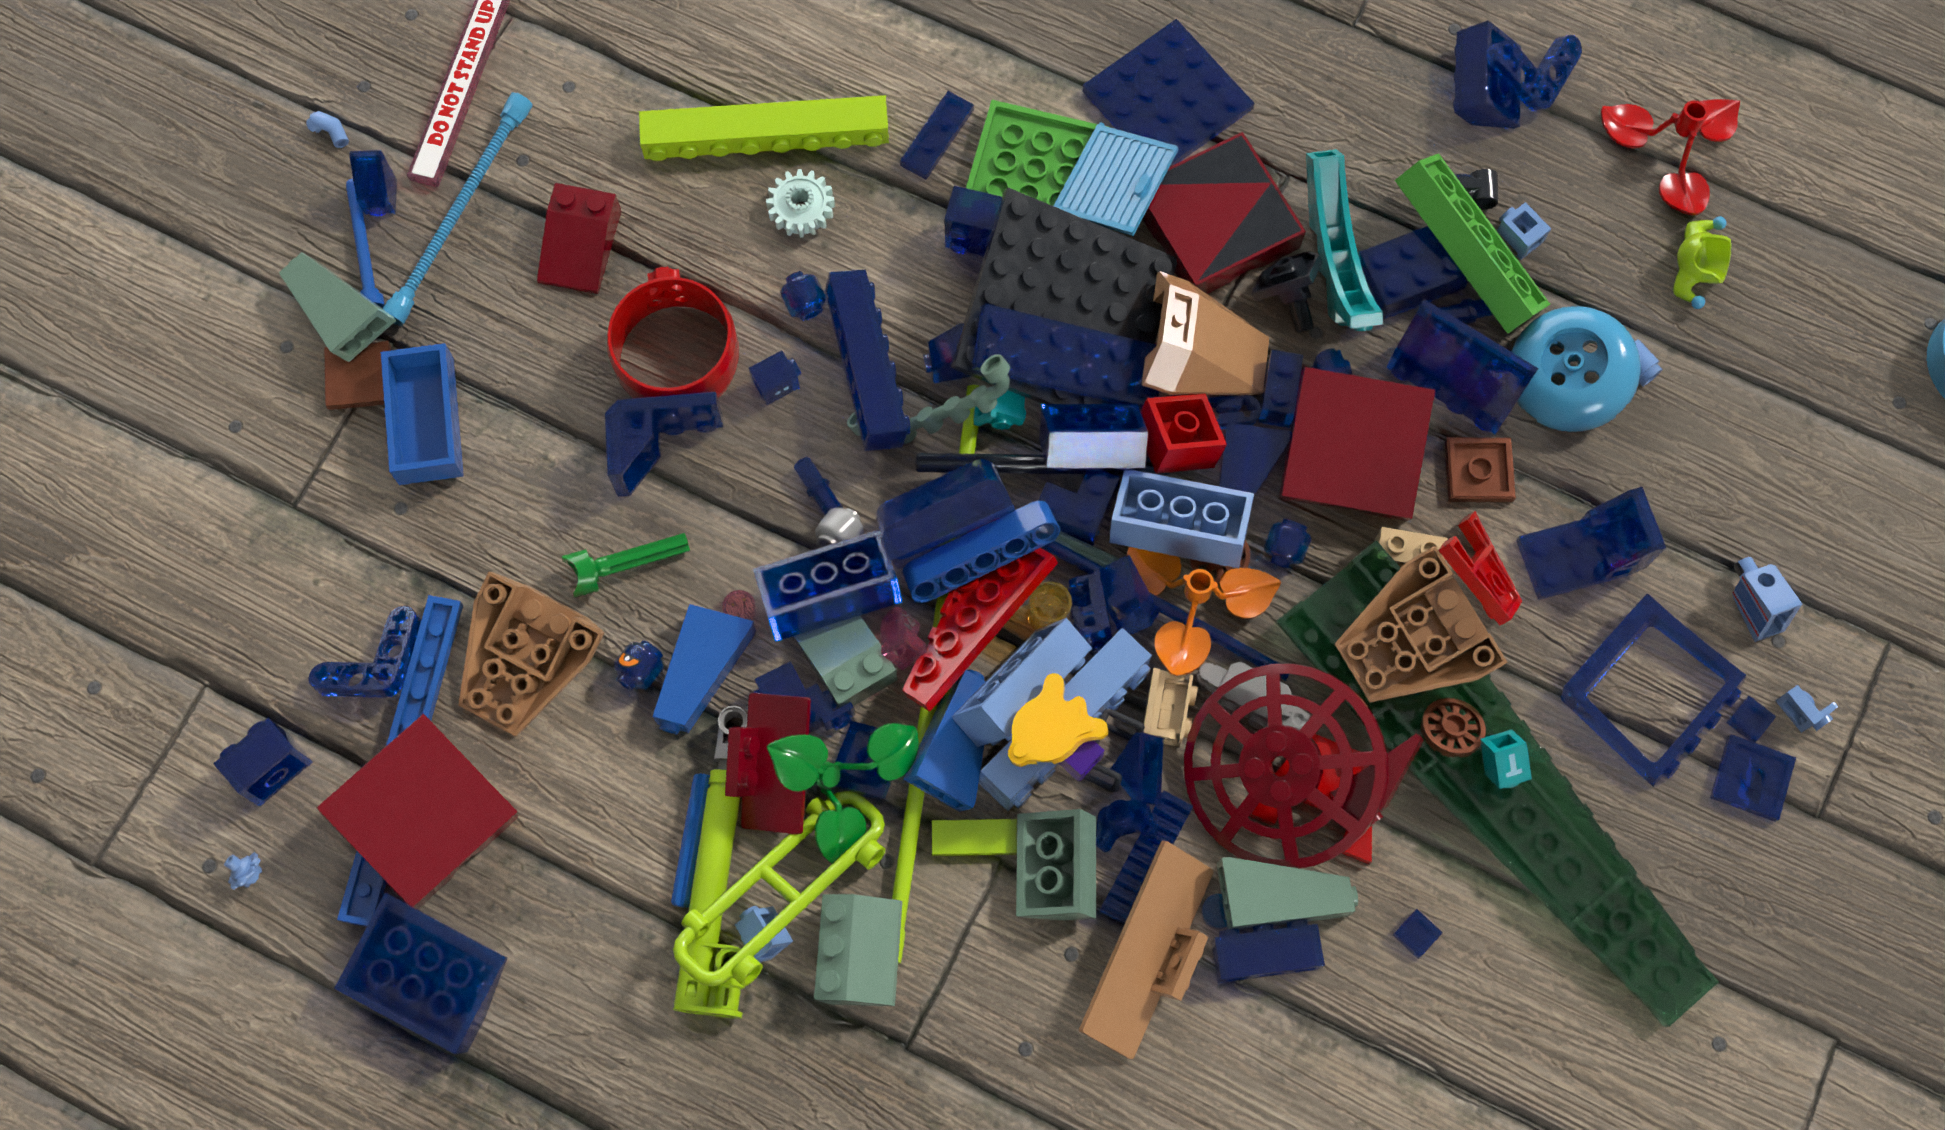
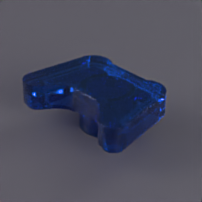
[1096,798,1158,853]

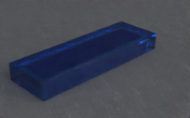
[900,91,974,180]

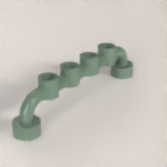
[847,354,1010,444]

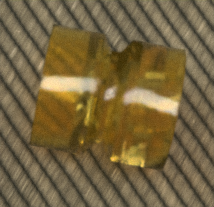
[1028,581,1072,630]

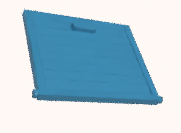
[1054,122,1179,236]

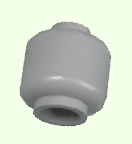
[815,508,864,556]

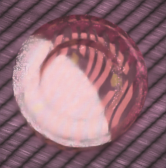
[722,590,756,620]

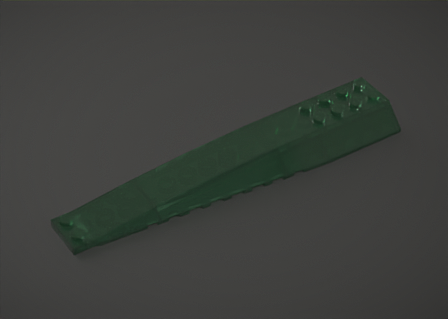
[1276,540,1719,1027]

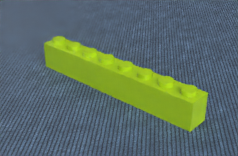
[639,95,889,161]

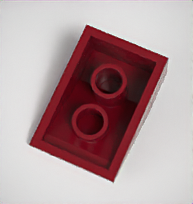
[537,183,622,294]

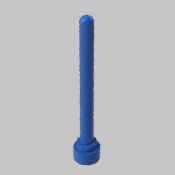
[346,179,385,309]

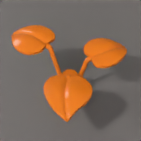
[1126,547,1281,676]

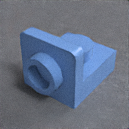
[1775,685,1838,733]

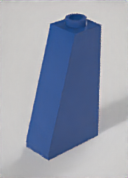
[653,604,756,734]
[903,670,986,812]

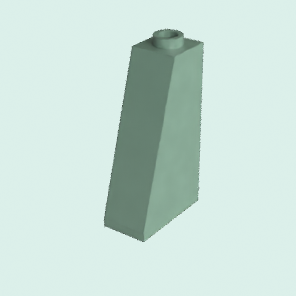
[279,252,396,362]
[1216,857,1358,932]

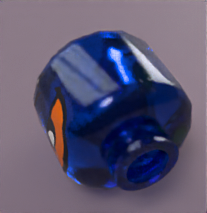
[614,640,664,691]

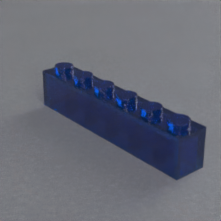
[825,269,911,451]

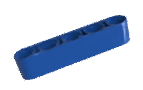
[902,501,1060,603]

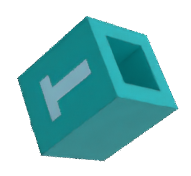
[1480,729,1532,789]

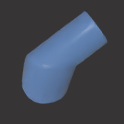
[306,111,349,148]

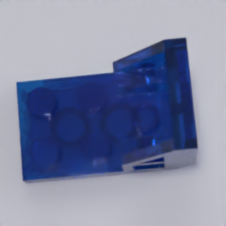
[605,392,724,497]
[1516,487,1666,600]

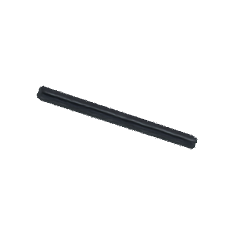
[915,453,1171,475]

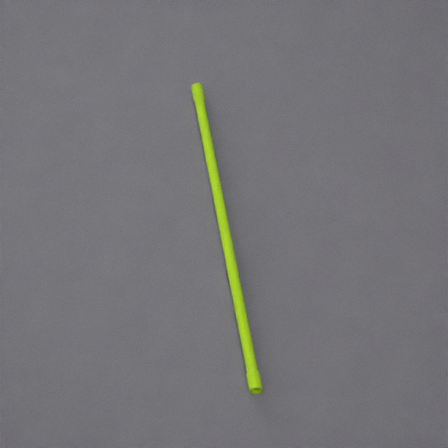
[892,385,979,964]

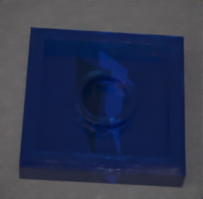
[1710,734,1796,822]

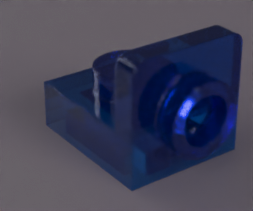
[805,683,856,731]

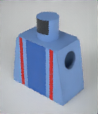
[1732,557,1802,642]

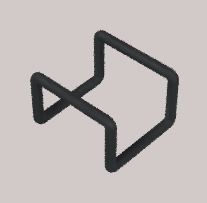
[1083,709,1145,792]

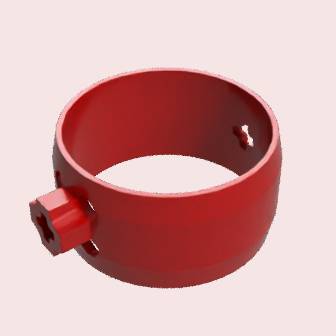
[607,266,739,415]

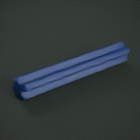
[671,773,710,908]

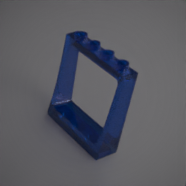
[1561,594,1747,787]

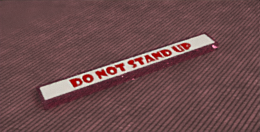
[407,0,510,187]

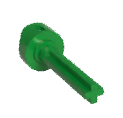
[561,533,690,598]

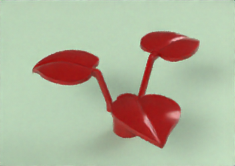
[1601,99,1740,215]

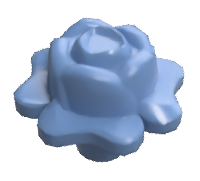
[224,852,262,890]

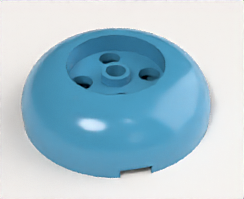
[1508,306,1641,432]

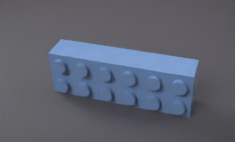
[979,628,1152,811]

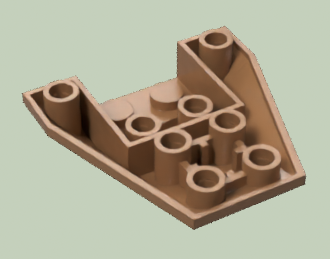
[1142,271,1269,395]
[1335,546,1508,703]
[458,572,605,736]

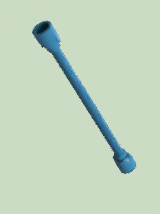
[383,92,533,326]

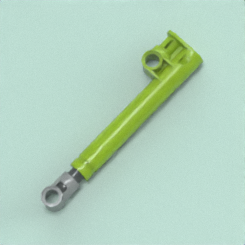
[673,706,747,1019]

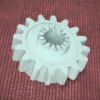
[766,169,835,238]

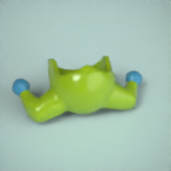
[1673,216,1731,309]

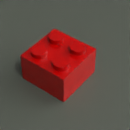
[1136,393,1227,474]

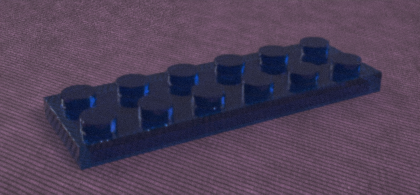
[972,304,1159,409]

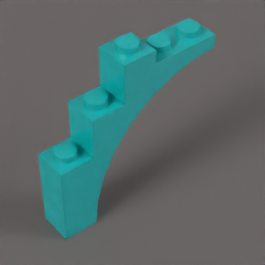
[1306,149,1383,331]

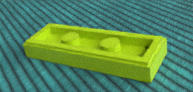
[932,819,1017,856]

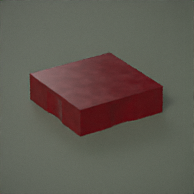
[1279,367,1435,521]
[316,713,518,913]

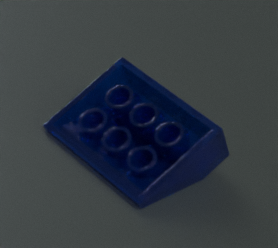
[1386,299,1539,435]
[334,893,508,1054]

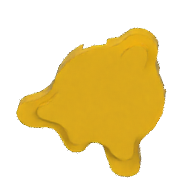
[1008,673,1108,767]

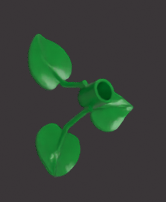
[766,723,919,864]

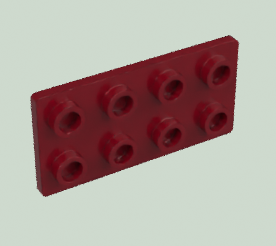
[725,693,811,834]

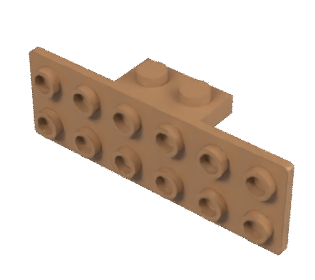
[1079,841,1214,1059]

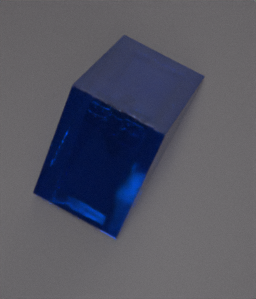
[1110,732,1164,806]

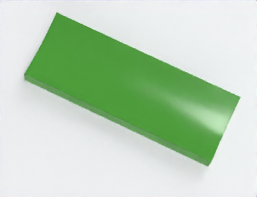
[1394,154,1550,334]

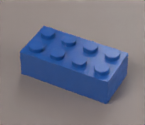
[381,343,464,485]

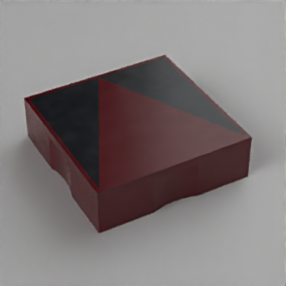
[1143,132,1306,294]

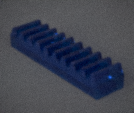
[1100,790,1193,925]

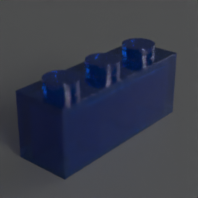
[1211,920,1325,983]

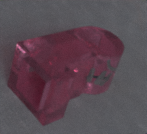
[881,607,927,671]

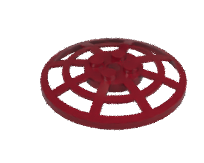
[1184,664,1388,869]

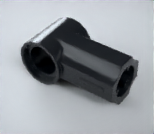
[1454,169,1498,210]

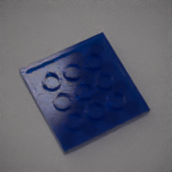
[1082,19,1255,166]

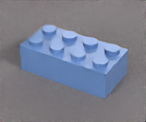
[1109,468,1254,569]
[952,618,1092,747]

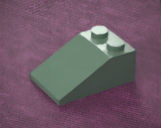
[790,597,898,713]

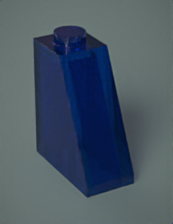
[1218,423,1292,501]

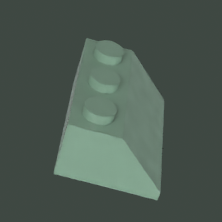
[1016,809,1096,921]
[814,894,902,1006]

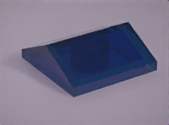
[835,721,892,799]

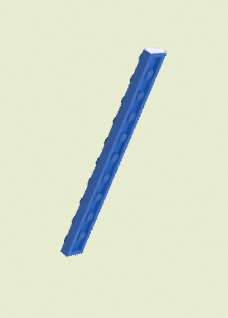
[337,595,463,928]

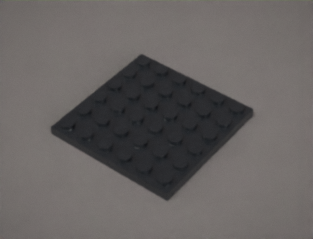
[951,188,1177,435]

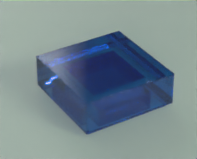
[1726,695,1776,744]
[1392,909,1443,959]

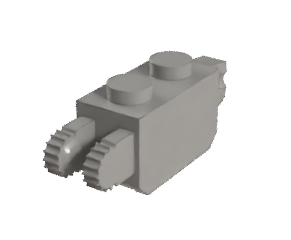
[1196,662,1310,730]

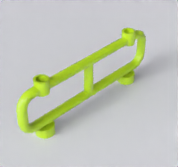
[673,791,886,987]

